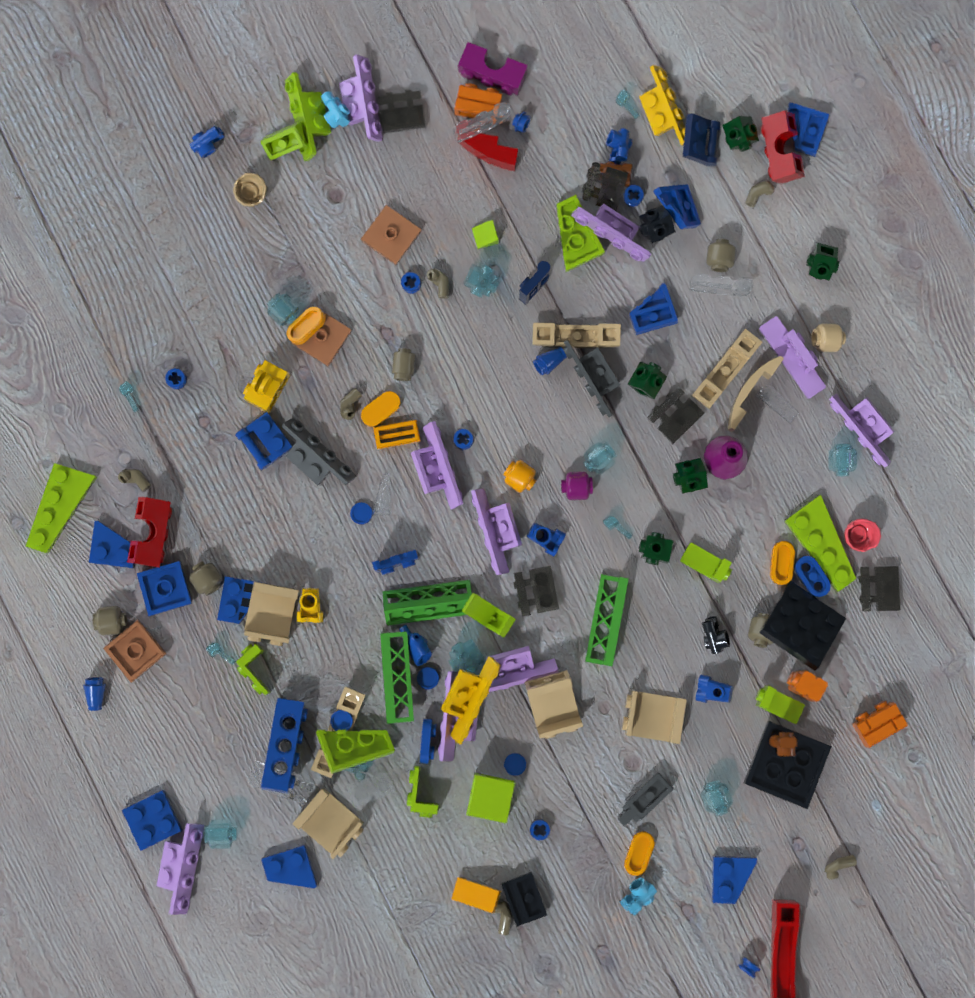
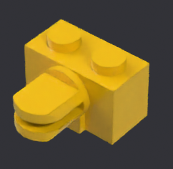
[243,360,290,414]

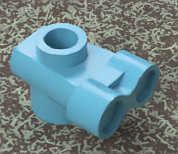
[321,91,350,129]
[620,878,657,916]

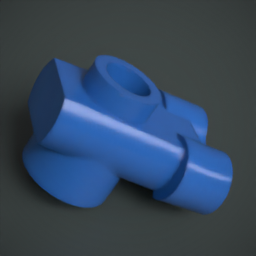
[189,125,225,158]
[606,128,632,165]
[527,523,566,557]
[696,675,733,703]

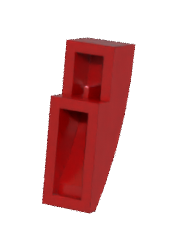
[455,129,518,172]

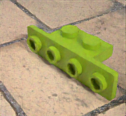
[285,72,331,161]

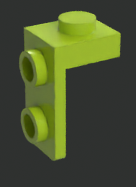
[680,543,732,583]
[462,593,516,638]
[236,644,271,695]
[755,685,805,724]
[407,765,439,818]

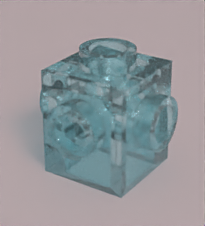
[463,263,499,298]
[448,638,484,673]

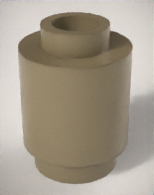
[392,348,415,381]

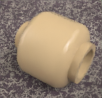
[811,324,846,352]

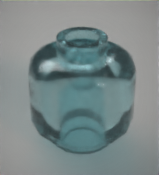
[267,293,299,326]
[583,442,617,474]
[828,444,857,476]
[700,781,733,816]
[204,819,237,849]

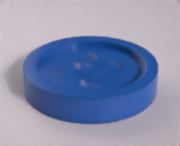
[350,502,372,525]
[417,667,439,689]
[330,710,353,731]
[504,753,526,776]

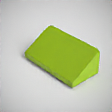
[260,121,306,161]

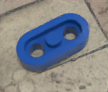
[795,556,831,597]
[420,718,436,764]

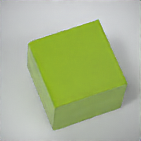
[466,773,515,824]

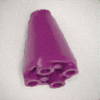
[703,436,748,480]

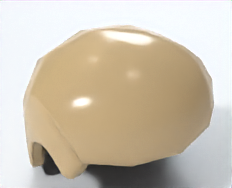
[233,173,267,207]

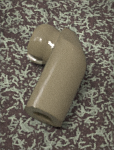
[745,181,775,207]
[427,269,449,299]
[340,388,362,420]
[118,469,151,492]
[824,855,857,880]
[495,901,512,935]

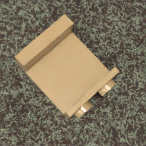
[243,581,299,646]
[524,670,583,739]
[622,690,687,744]
[292,788,364,859]

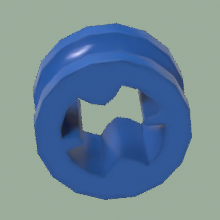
[624,185,644,207]
[401,272,421,294]
[165,368,187,390]
[453,429,474,450]
[530,820,550,840]
[738,957,761,979]

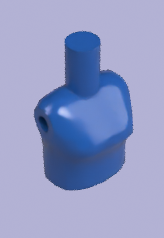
[399,625,432,666]

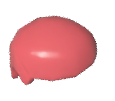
[844,518,881,552]

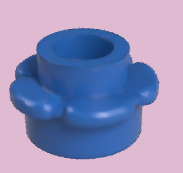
[512,112,531,133]

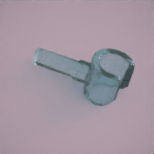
[616,90,640,119]
[119,381,139,412]
[603,516,632,539]
[206,642,236,665]
[344,763,369,780]

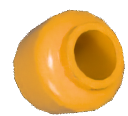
[503,460,537,493]

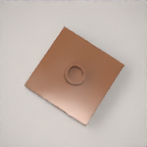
[361,205,421,265]
[291,313,352,367]
[103,620,167,683]

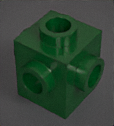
[722,116,759,152]
[806,242,840,281]
[628,362,667,399]
[673,458,708,494]
[638,532,674,565]

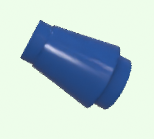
[533,347,567,375]
[83,677,106,711]

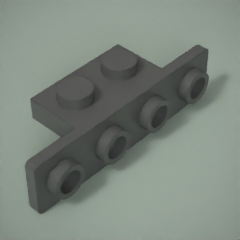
[562,340,620,417]
[282,418,356,486]

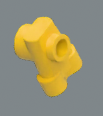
[297,588,323,623]

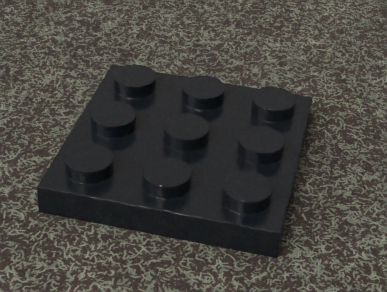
[759,581,846,671]
[744,721,832,809]

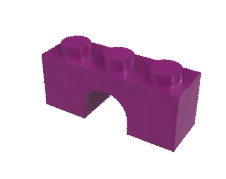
[458,42,528,96]

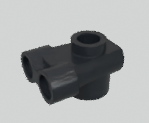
[702,616,730,654]

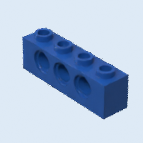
[261,698,308,794]

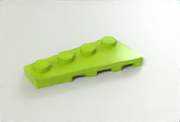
[26,463,97,553]
[784,495,856,592]

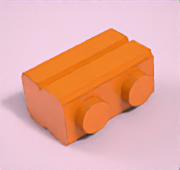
[454,83,502,124]
[786,670,828,702]
[852,700,908,748]

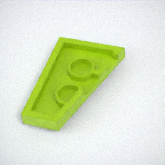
[556,195,605,272]
[316,730,395,774]

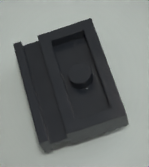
[501,871,548,927]

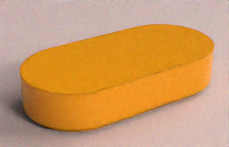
[287,307,326,345]
[361,391,401,427]
[770,541,795,585]
[624,831,655,876]

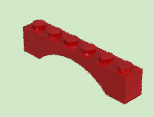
[770,899,800,998]

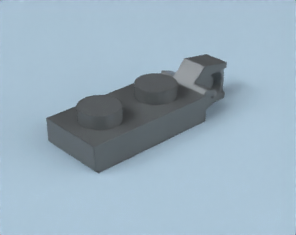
[618,772,674,826]

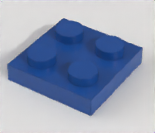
[137,561,193,616]
[122,790,182,851]

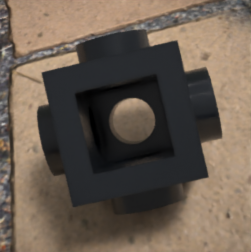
[639,205,676,243]

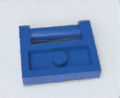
[235,412,292,470]

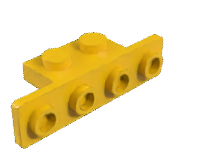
[639,65,685,146]
[441,656,500,745]

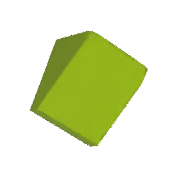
[472,220,498,249]

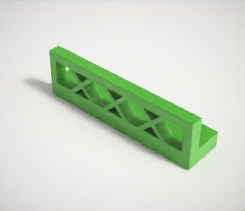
[585,574,629,667]
[382,580,472,626]
[380,632,414,723]

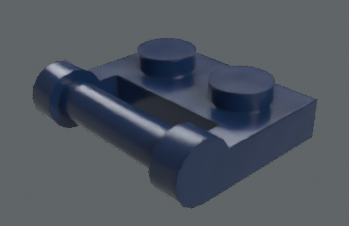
[682,113,721,166]
[519,261,550,305]

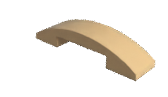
[532,323,621,348]
[692,329,762,409]
[728,356,784,433]
[311,686,366,778]

